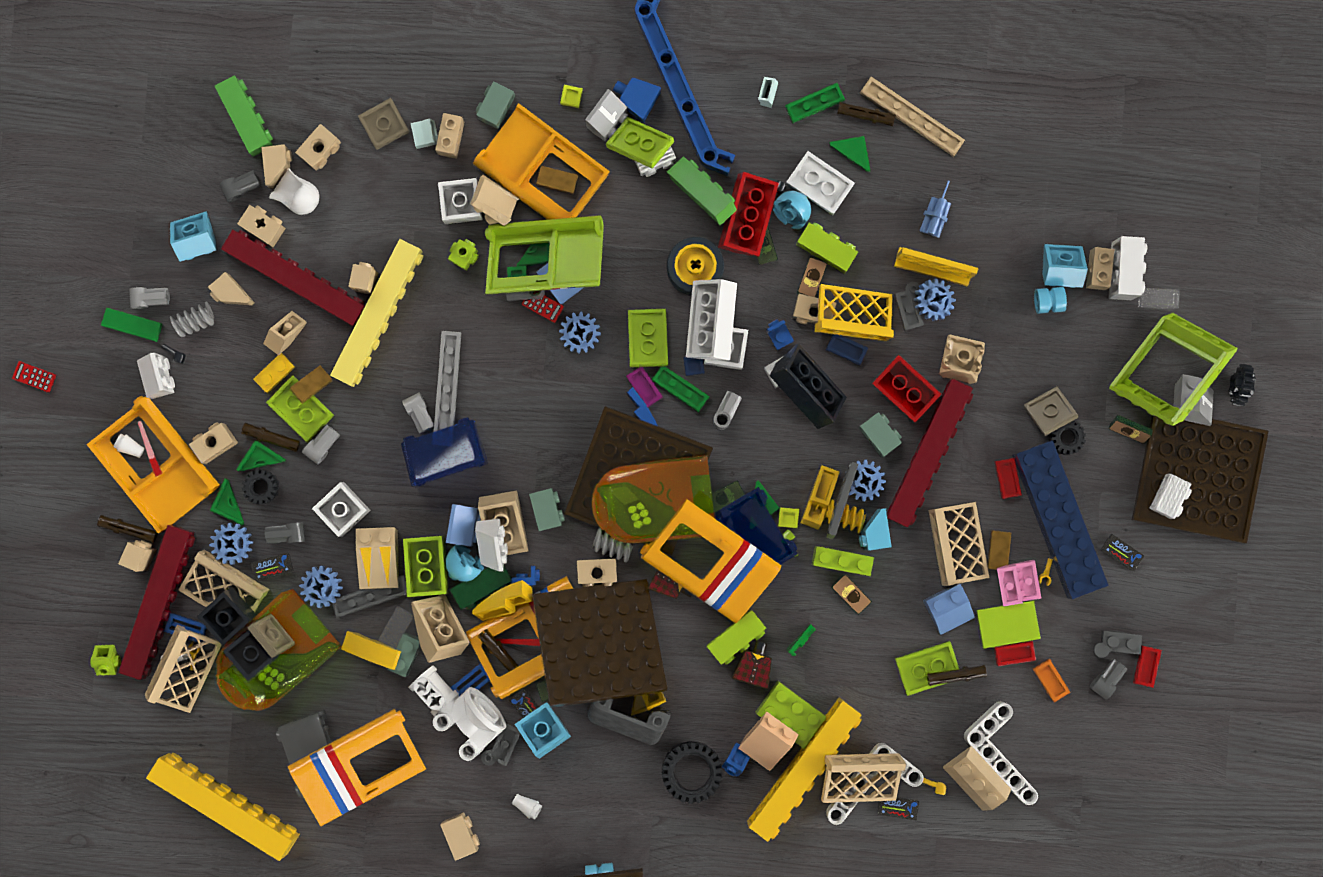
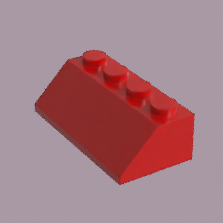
[718,172,779,257]

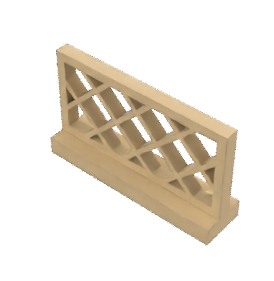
[929,502,989,586]
[179,550,270,630]
[145,625,221,713]
[821,753,906,803]

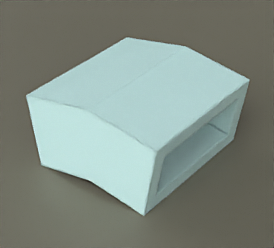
[758,77,778,108]
[411,119,438,149]

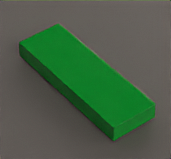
[785,83,845,123]
[101,307,163,342]
[652,366,710,412]

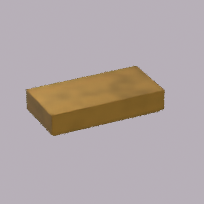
[536,166,578,194]
[290,365,332,404]
[987,530,1012,570]

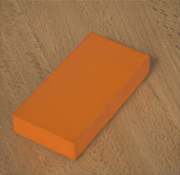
[1033,659,1070,702]

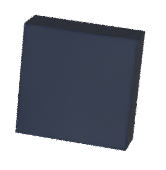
[683,356,705,376]

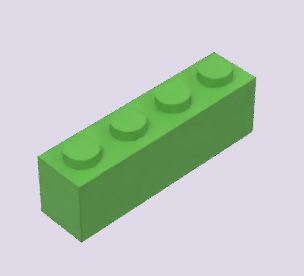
[215,75,273,157]
[667,156,737,225]

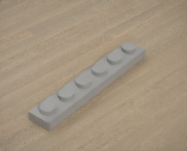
[433,331,462,447]

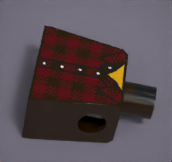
[647,570,692,599]
[732,641,772,689]

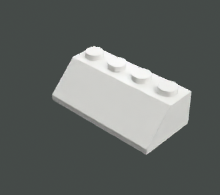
[686,279,737,360]

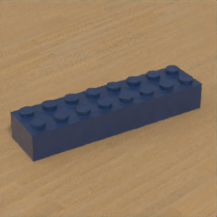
[1012,440,1109,599]

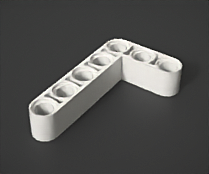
[964,701,1038,805]
[826,743,924,825]

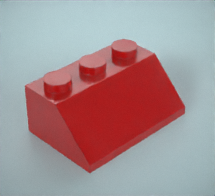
[872,354,941,422]

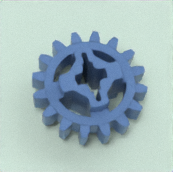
[914,279,956,321]
[559,312,601,354]
[843,460,886,502]
[209,523,253,565]
[299,566,343,608]

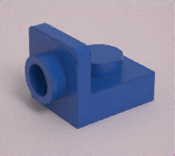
[766,319,794,350]
[512,566,540,585]
[722,742,750,776]

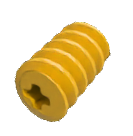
[823,499,866,533]

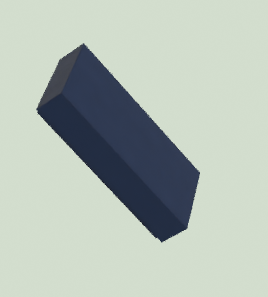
[825,334,868,366]

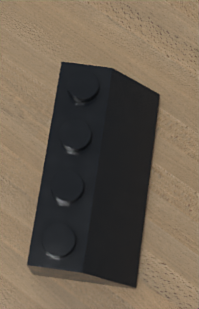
[769,344,847,429]

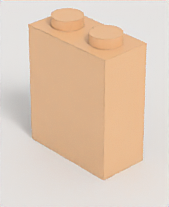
[738,712,799,771]

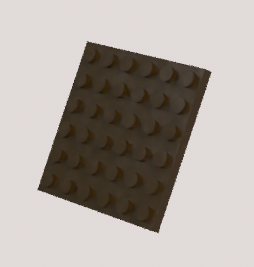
[564,406,713,555]
[1132,415,1269,544]
[532,579,667,708]

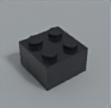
[197,587,258,646]
[223,630,279,683]

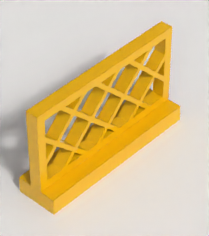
[894,247,978,286]
[815,284,894,341]

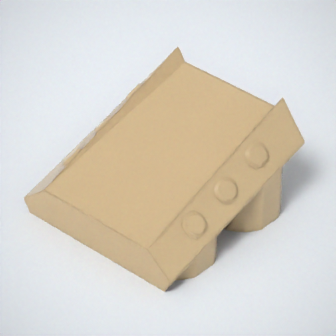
[470,175,519,226]
[939,335,985,384]

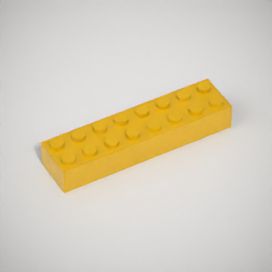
[747,697,862,842]
[146,753,300,861]

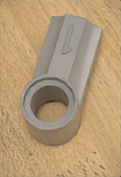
[129,287,170,309]
[713,391,742,430]
[402,392,434,433]
[302,425,340,465]

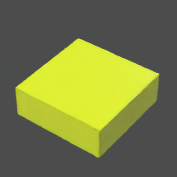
[560,85,583,108]
[778,507,799,528]

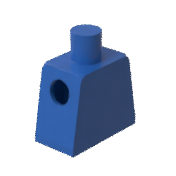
[613,78,661,123]

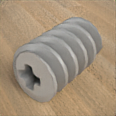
[170,301,214,337]
[592,528,635,563]

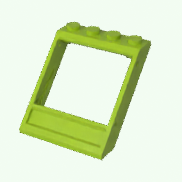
[1109,313,1237,426]

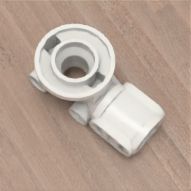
[408,665,506,761]

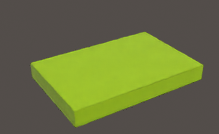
[606,117,674,169]
[628,309,668,367]
[266,375,334,443]
[976,600,1041,648]
[895,641,959,696]

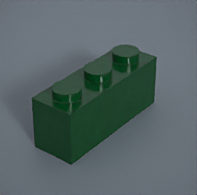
[450,565,512,611]

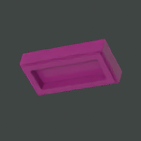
[626,367,663,407]

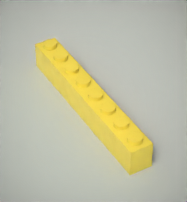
[330,239,423,387]

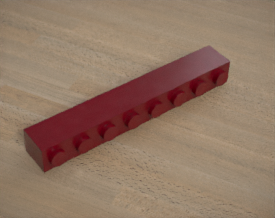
[221,229,365,327]
[886,378,974,527]
[118,525,195,680]

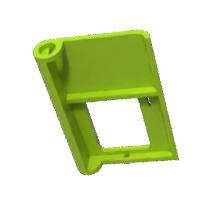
[485,215,603,294]

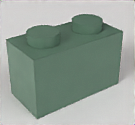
[476,81,515,129]
[858,412,902,458]
[529,488,565,531]
[387,633,421,677]

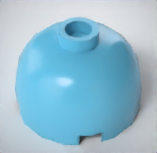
[773,191,811,229]
[445,544,484,582]

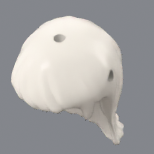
[269,168,319,215]

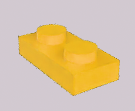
[253,353,295,393]

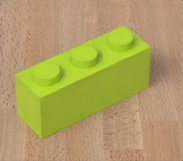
[796,222,858,274]
[811,546,874,576]
[706,610,766,665]

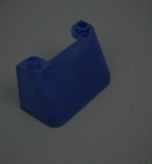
[401,417,488,488]
[714,487,798,565]

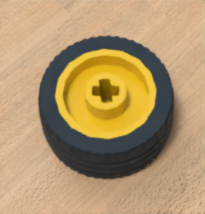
[667,237,724,296]

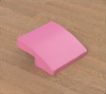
[997,560,1041,606]

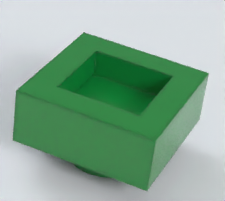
[507,266,527,277]

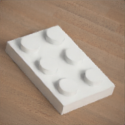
[786,151,855,215]

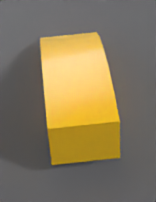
[800,465,839,530]
[472,580,533,621]
[341,631,401,670]

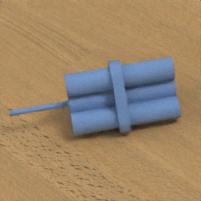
[920,181,951,238]

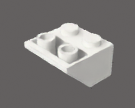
[137,353,175,399]
[475,519,508,571]

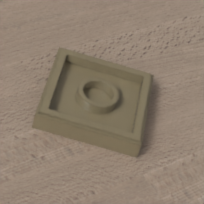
[358,98,410,150]
[1024,387,1078,436]
[248,614,295,658]

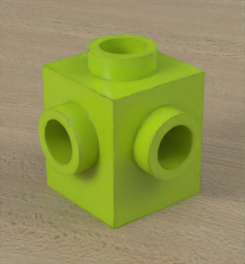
[448,239,479,271]
[91,645,121,676]

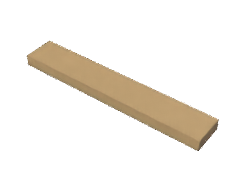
[860,77,965,157]

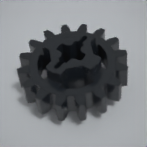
[1228,364,1256,406]

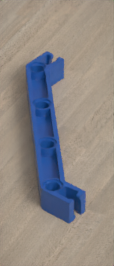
[635,0,735,176]

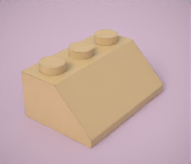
[943,746,1011,811]

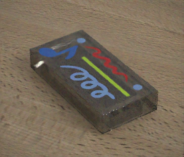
[1101,534,1144,572]
[251,553,294,581]
[509,688,539,718]
[877,797,919,821]

